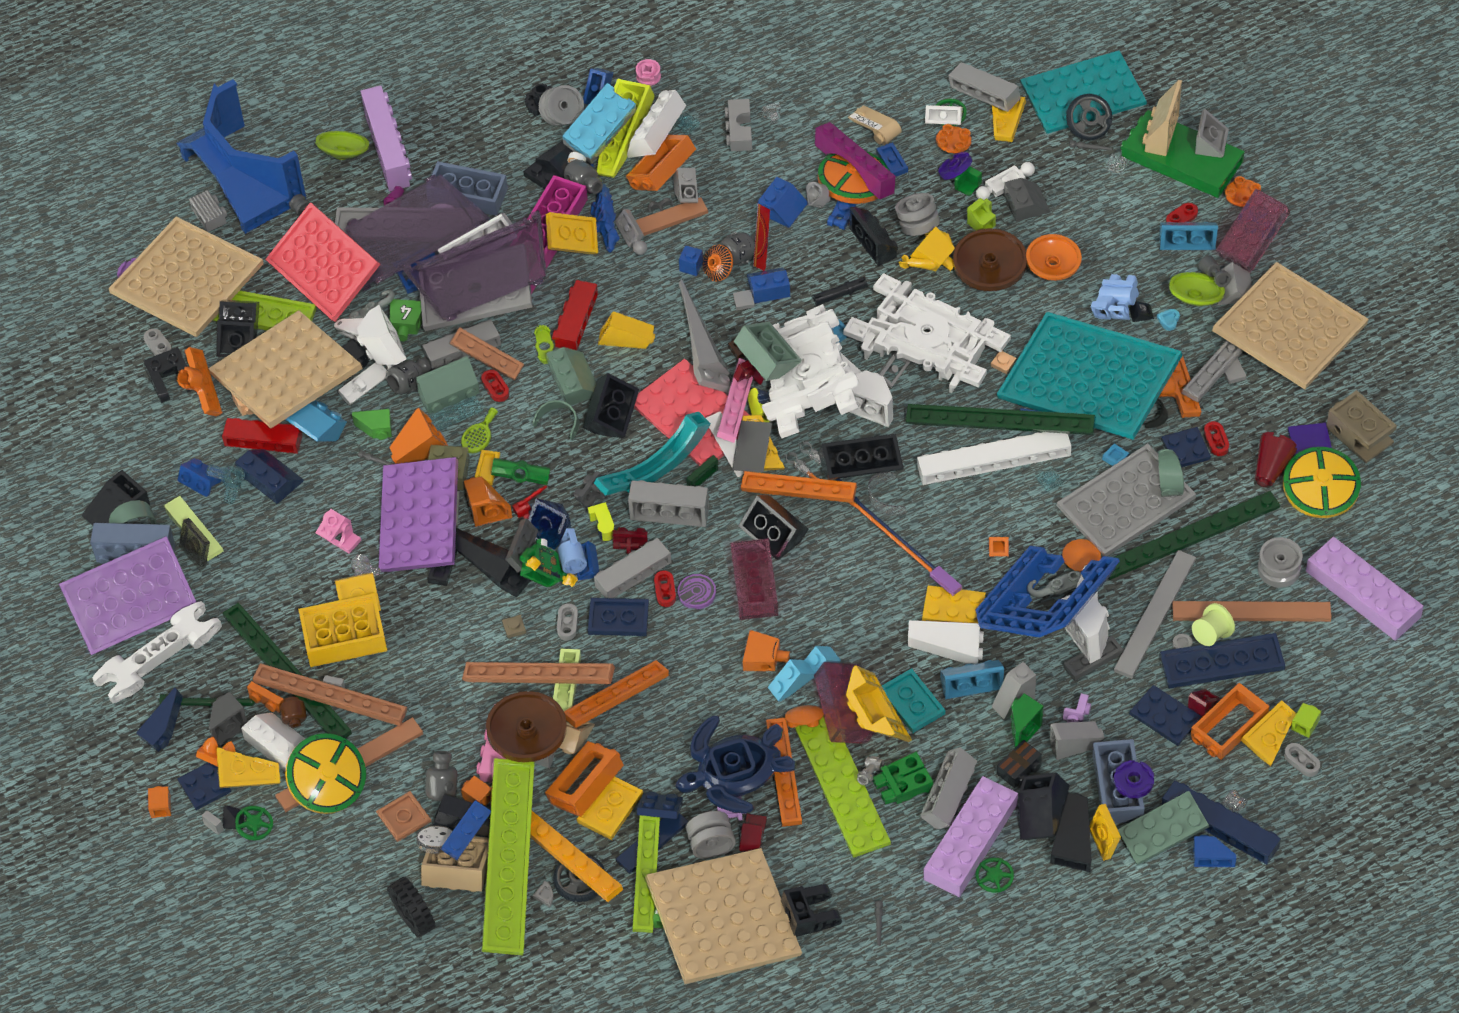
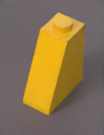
[597,311,655,349]

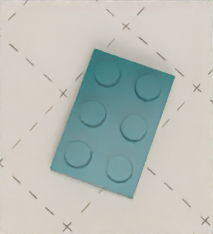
[882,668,946,733]

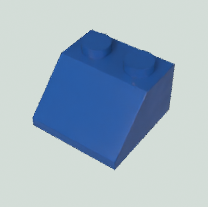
[758,177,808,228]
[747,267,790,304]

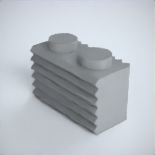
[189,190,227,232]

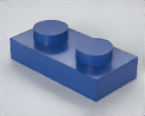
[876,142,908,177]

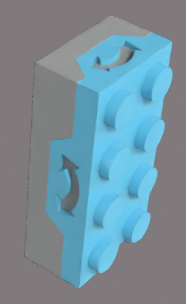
[563,83,636,164]

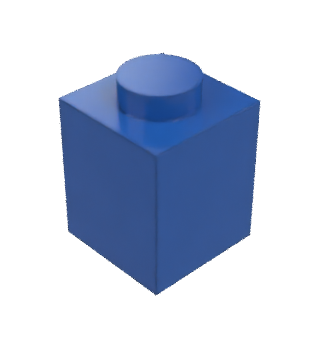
[679,246,703,276]

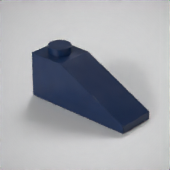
[136,687,183,752]

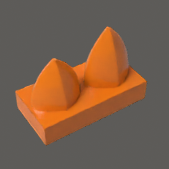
[196,737,236,767]

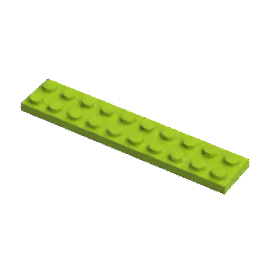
[482,758,534,955]

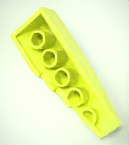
[597,79,655,178]

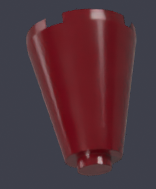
[1255,432,1297,488]

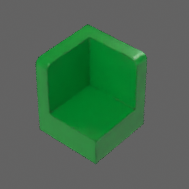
[955,166,982,196]

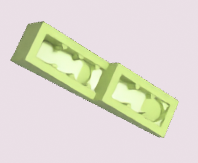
[164,496,224,561]
[553,649,581,711]

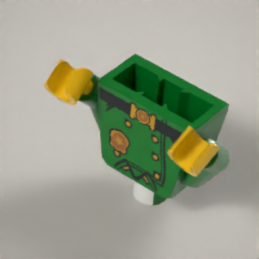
[520,539,578,587]

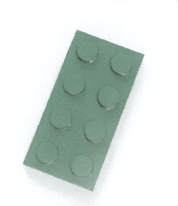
[1118,791,1209,865]

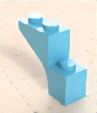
[768,646,841,701]

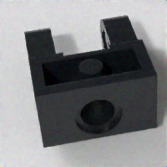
[143,347,194,403]
[781,884,842,937]

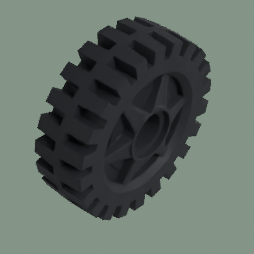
[387,877,436,938]

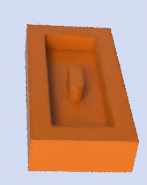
[247,681,284,713]

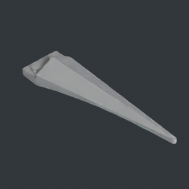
[679,279,731,393]

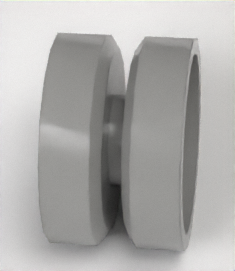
[539,85,584,126]
[895,193,940,236]
[1258,537,1303,588]
[686,811,736,859]

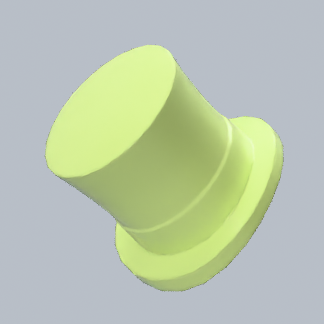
[1192,603,1235,646]

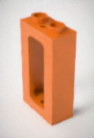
[626,135,696,191]
[1191,683,1270,760]
[545,741,624,817]

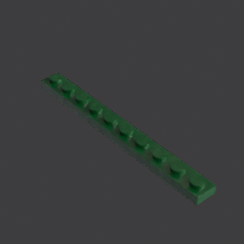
[905,404,1096,435]
[1108,491,1280,580]
[223,602,352,738]

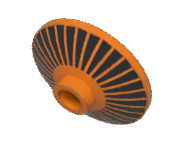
[703,245,733,282]

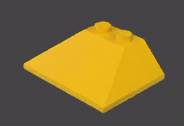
[846,665,912,742]

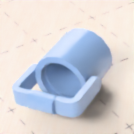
[557,528,587,574]

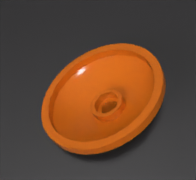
[1026,234,1082,281]

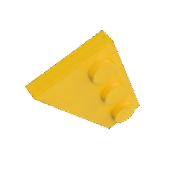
[216,747,280,788]

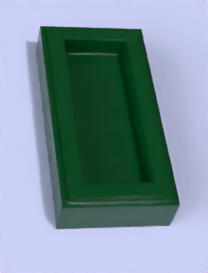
[686,455,719,487]

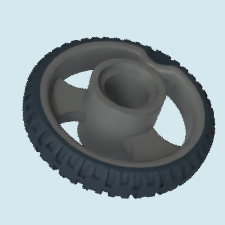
[1066,94,1112,141]
[553,854,605,902]

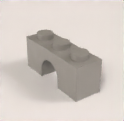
[725,99,752,152]

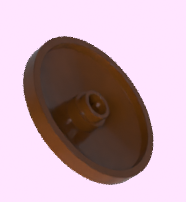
[953,228,1027,291]
[486,691,567,762]

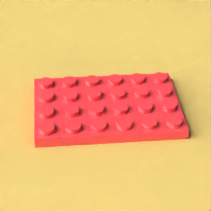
[265,202,381,322]
[634,359,751,466]

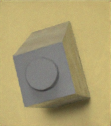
[992,662,1036,720]
[1049,721,1104,760]

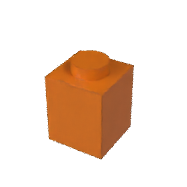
[461,776,492,806]
[148,786,171,818]

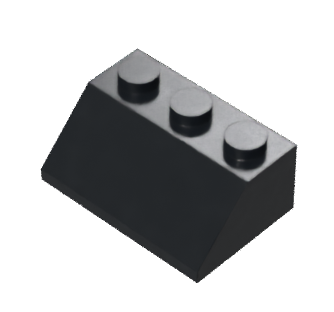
[850,206,898,266]
[582,373,639,438]
[738,495,809,560]

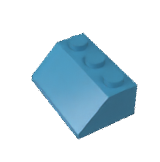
[1160,222,1218,250]
[285,400,347,442]
[940,660,1004,699]

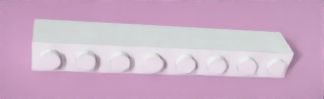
[917,432,1071,485]

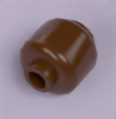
[279,697,307,728]

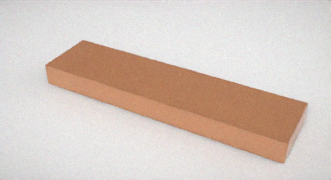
[636,197,708,236]
[450,327,524,381]

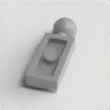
[614,209,647,255]

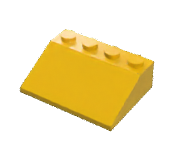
[298,593,387,667]

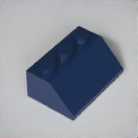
[235,449,304,504]

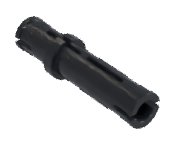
[812,277,868,306]

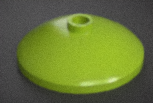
[315,131,370,160]
[1169,272,1225,306]

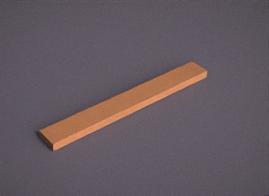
[1172,601,1331,622]
[462,662,615,684]
[253,663,407,726]
[275,717,423,812]

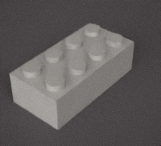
[628,480,709,527]

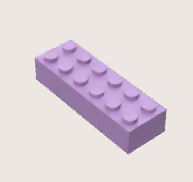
[361,86,412,192]
[1306,537,1423,641]
[924,776,1018,897]

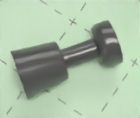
[1198,255,1231,287]

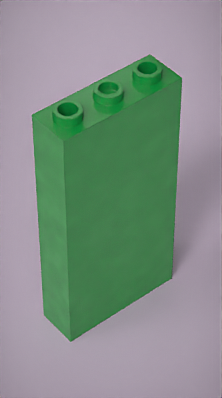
[1120,110,1245,198]

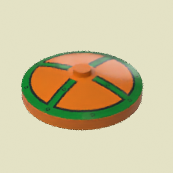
[818,151,889,204]

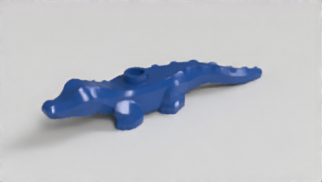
[590,164,620,253]

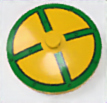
[1283,447,1361,518]
[285,733,366,814]

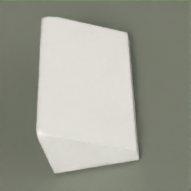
[925,105,963,125]

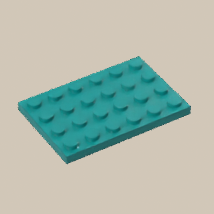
[1020,50,1147,134]

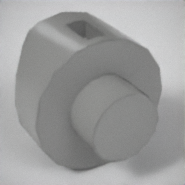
[806,181,831,208]

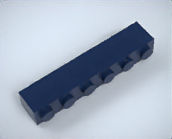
[1162,781,1281,865]

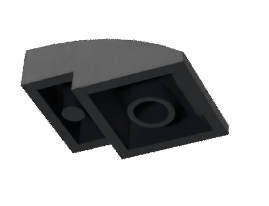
[216,300,259,357]

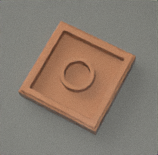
[376,791,432,842]

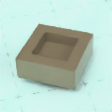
[502,615,526,638]

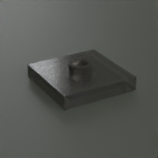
[179,518,210,571]

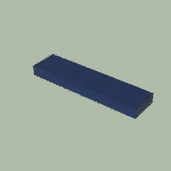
[616,813,688,874]

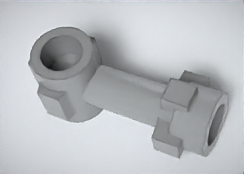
[857,756,884,785]

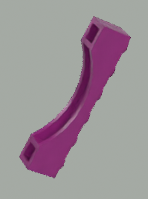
[815,122,896,199]

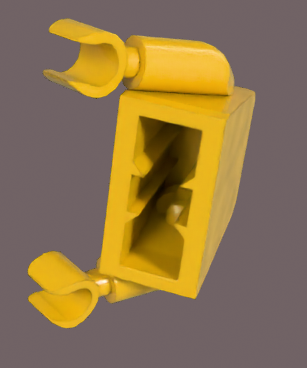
[899,226,955,272]

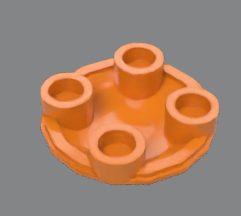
[936,124,972,154]
[1225,176,1261,207]
[1062,539,1101,572]
[785,705,824,728]

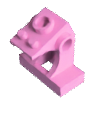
[316,509,361,554]

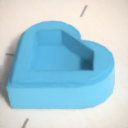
[1156,309,1180,331]

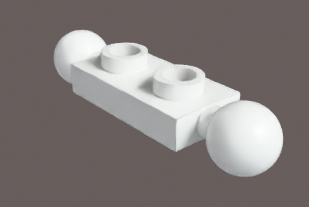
[976,162,1035,200]

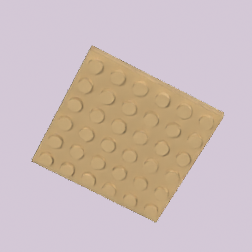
[109,217,264,337]
[1212,262,1369,389]
[208,310,362,428]
[645,848,802,984]

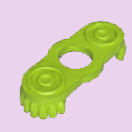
[534,325,554,364]

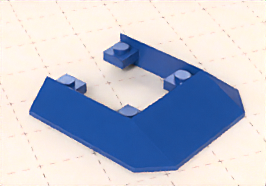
[976,546,1120,637]

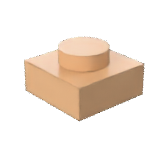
[991,351,1017,374]

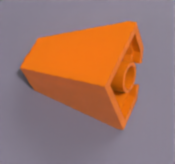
[389,408,448,464]
[464,476,512,527]

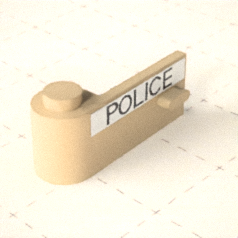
[848,105,902,145]

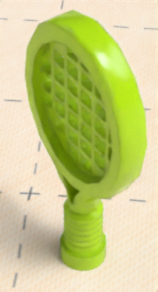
[461,407,498,453]

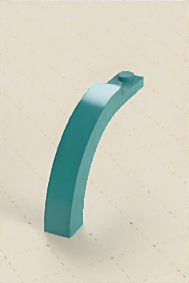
[594,412,711,496]

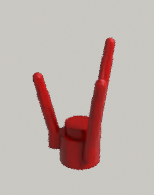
[512,485,557,519]

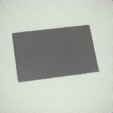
[732,421,772,473]

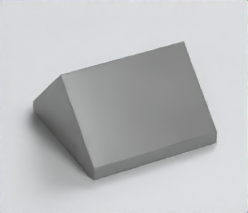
[1195,109,1229,158]
[1213,262,1252,305]

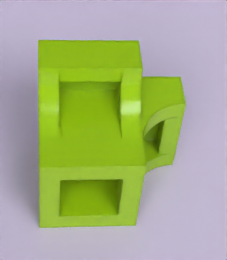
[967,198,996,230]

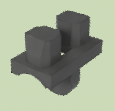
[573,471,606,509]

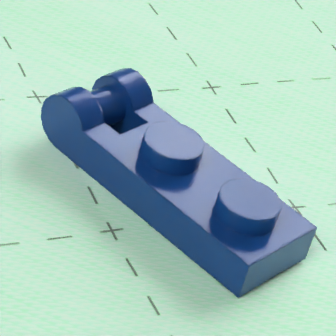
[827,201,857,230]

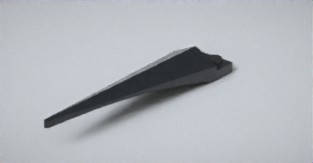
[524,140,574,189]
[455,528,531,598]

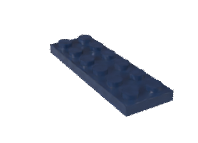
[1160,633,1285,689]

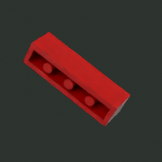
[552,280,598,351]
[222,418,303,454]

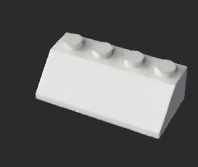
[627,90,686,158]
[438,213,518,262]
[241,712,305,771]

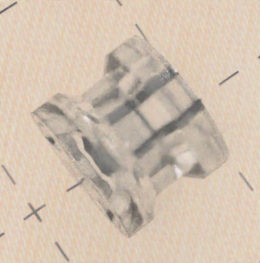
[1222,790,1248,813]

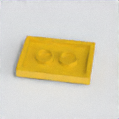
[546,212,598,254]
[922,585,986,623]
[577,777,643,840]

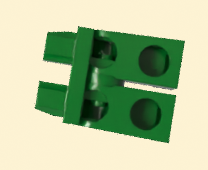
[873,751,933,805]

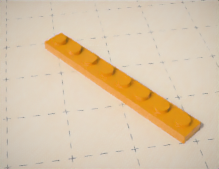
[530,811,623,902]

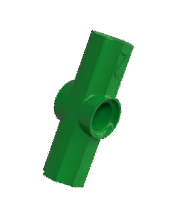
[491,458,550,485]

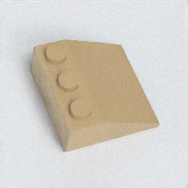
[1143,80,1182,156]
[421,836,489,892]

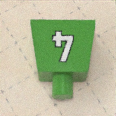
[390,299,422,341]

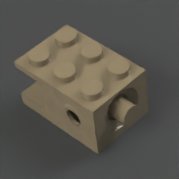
[1326,390,1397,463]

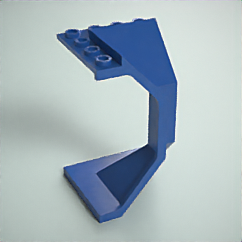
[177,79,307,234]

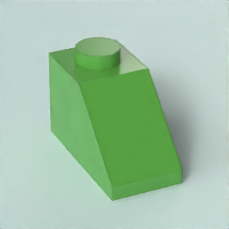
[352,409,392,440]

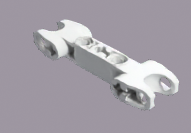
[92,601,222,703]

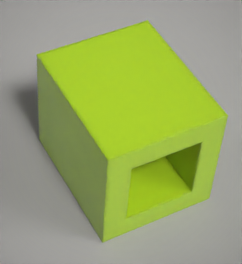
[1291,703,1321,738]

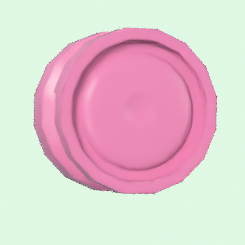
[636,59,661,86]

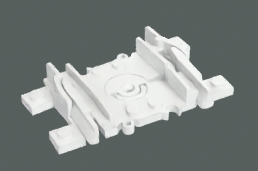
[843,273,1011,393]
[762,304,859,438]

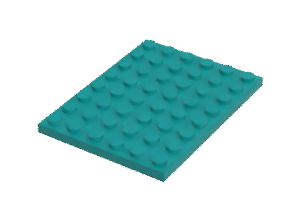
[997,312,1183,440]

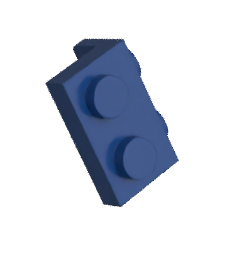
[178,458,224,497]

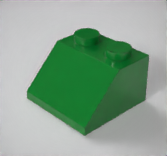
[1011,693,1043,747]

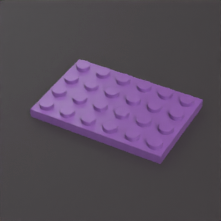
[379,457,458,572]
[59,536,196,655]

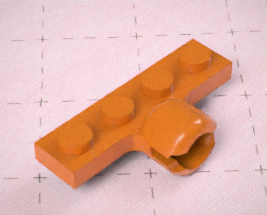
[177,347,222,416]
[1158,356,1202,418]

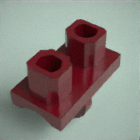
[613,527,648,554]

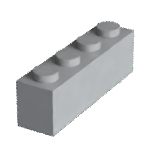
[948,62,1021,112]
[422,319,501,370]
[594,538,672,598]
[920,747,977,829]

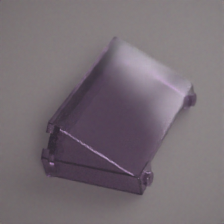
[344,174,491,293]
[401,210,547,322]

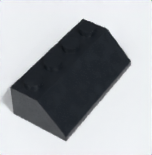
[819,434,904,480]

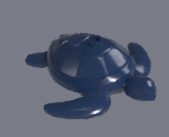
[676,716,796,814]

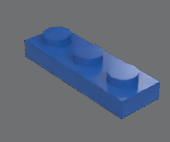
[441,800,491,860]

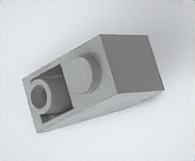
[673,168,698,203]

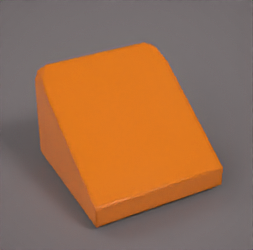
[989,537,1009,556]

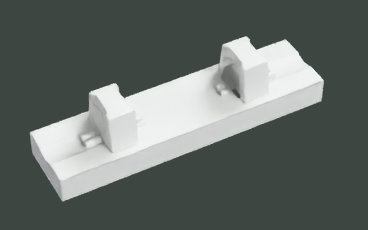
[338,362,392,405]

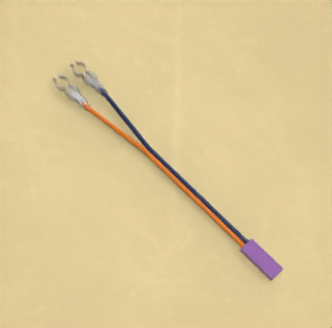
[784,441,962,596]

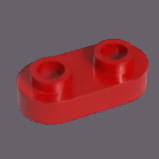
[1166,203,1198,222]
[481,370,509,402]
[1204,421,1229,456]
[654,571,676,607]

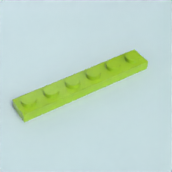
[632,815,660,933]

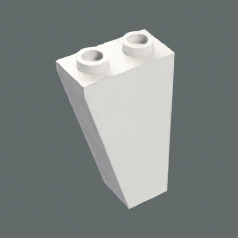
[908,620,984,664]

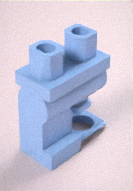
[1090,274,1139,320]

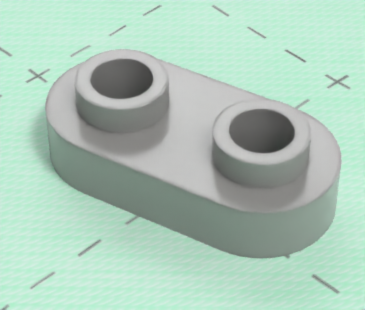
[144,329,172,356]
[557,604,578,641]
[1284,743,1320,777]

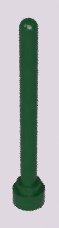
[159,694,255,706]

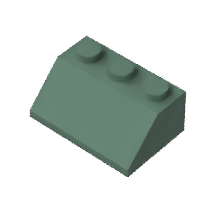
[734,321,802,381]
[546,347,596,405]
[416,356,480,414]

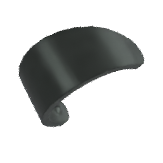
[1145,398,1168,428]

